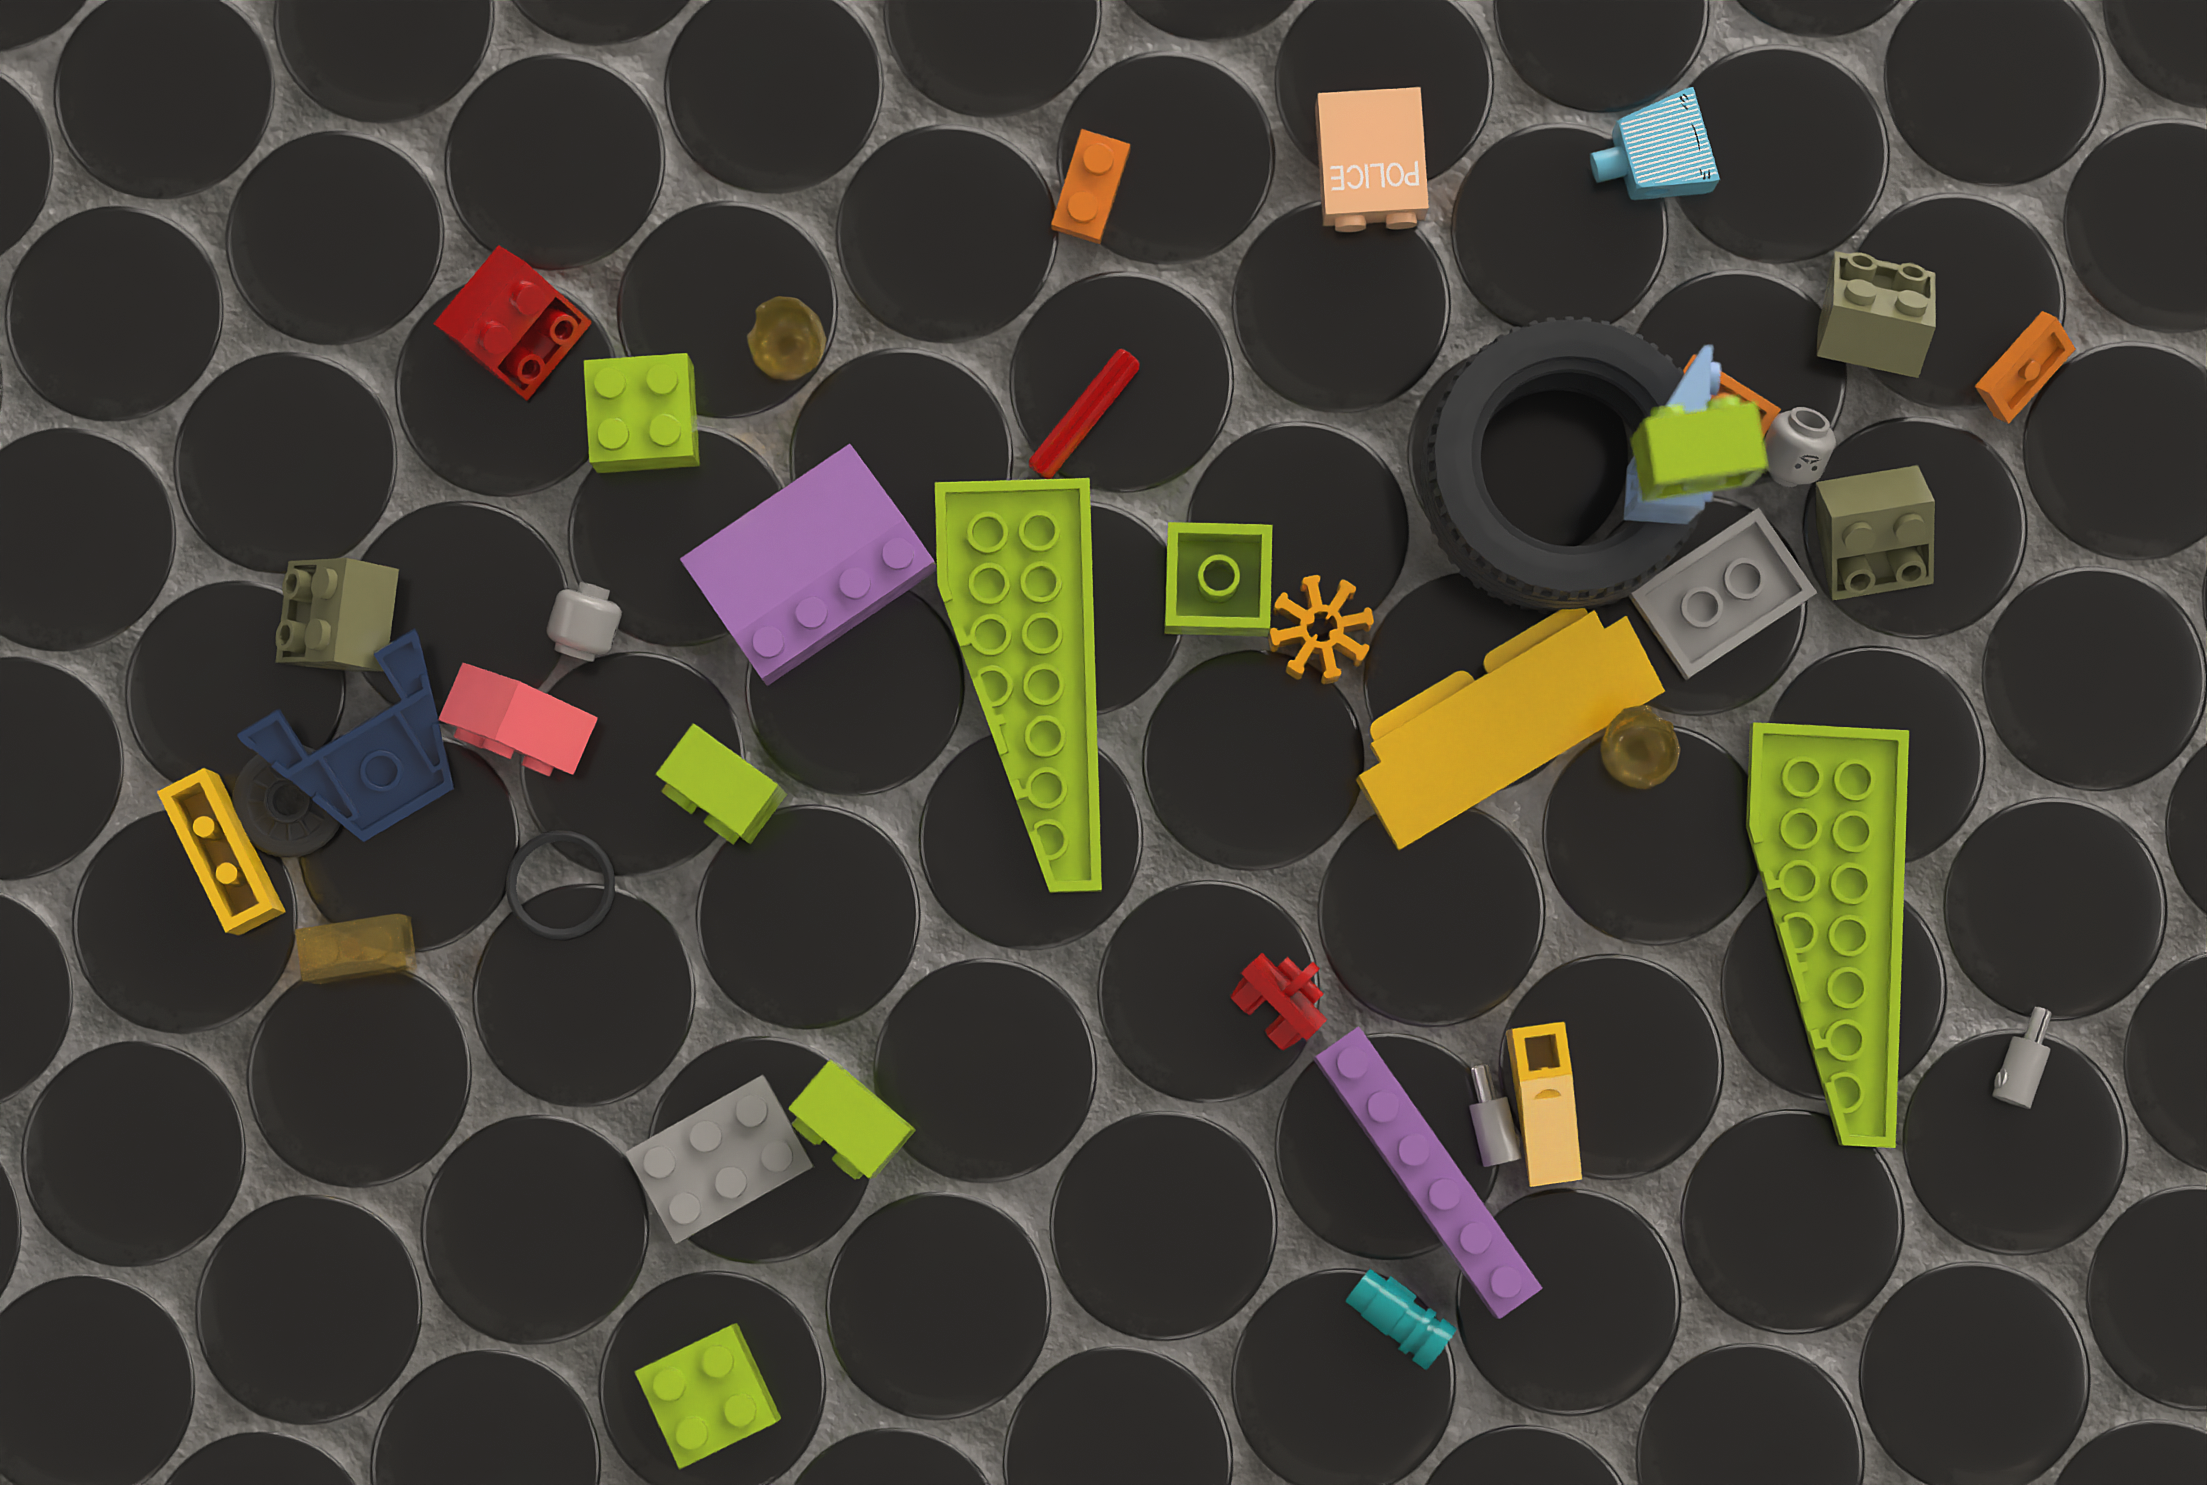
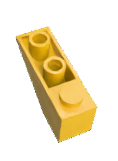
[1506,1022,1582,1187]

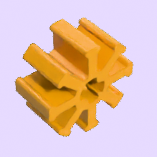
[1268,575,1374,684]

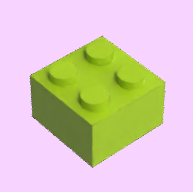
[584,353,700,473]
[1631,396,1767,502]
[1165,522,1273,637]
[656,723,787,845]
[788,1060,916,1179]
[635,1323,781,1469]

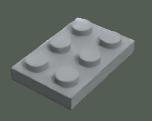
[1629,508,1817,680]
[625,1075,815,1244]

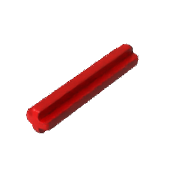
[1029,349,1140,479]

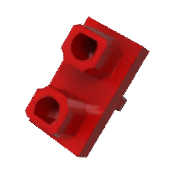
[1230,953,1328,1050]

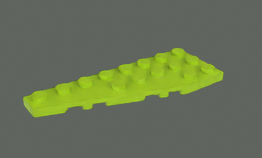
[935,478,1102,893]
[1746,722,1909,1148]

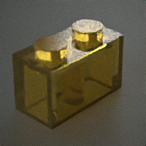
[295,913,417,984]

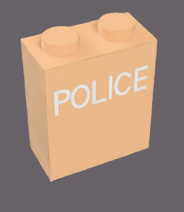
[1315,87,1429,232]

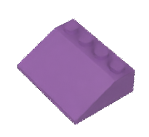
[680,444,937,686]

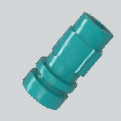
[1345,1269,1457,1370]

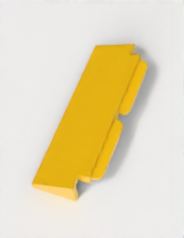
[1356,608,1665,851]

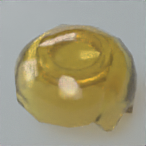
[747,296,826,380]
[1601,705,1681,789]

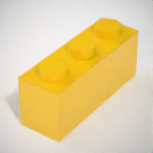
[157,768,286,935]

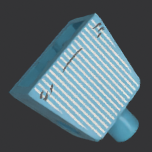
[1590,87,1720,200]

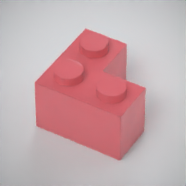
[438,663,598,777]

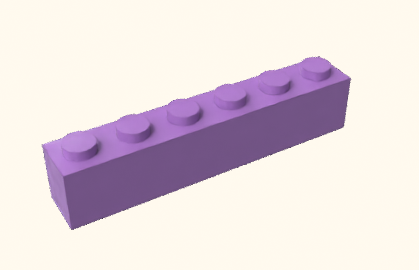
[1313,1026,1543,1319]

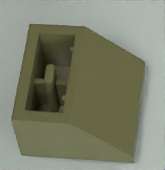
[1817,251,1936,378]
[1816,465,1935,601]
[276,558,399,672]

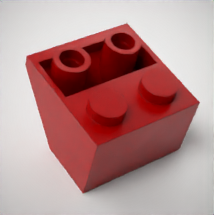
[433,245,592,401]

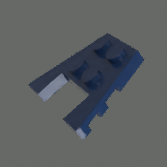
[237,628,454,842]

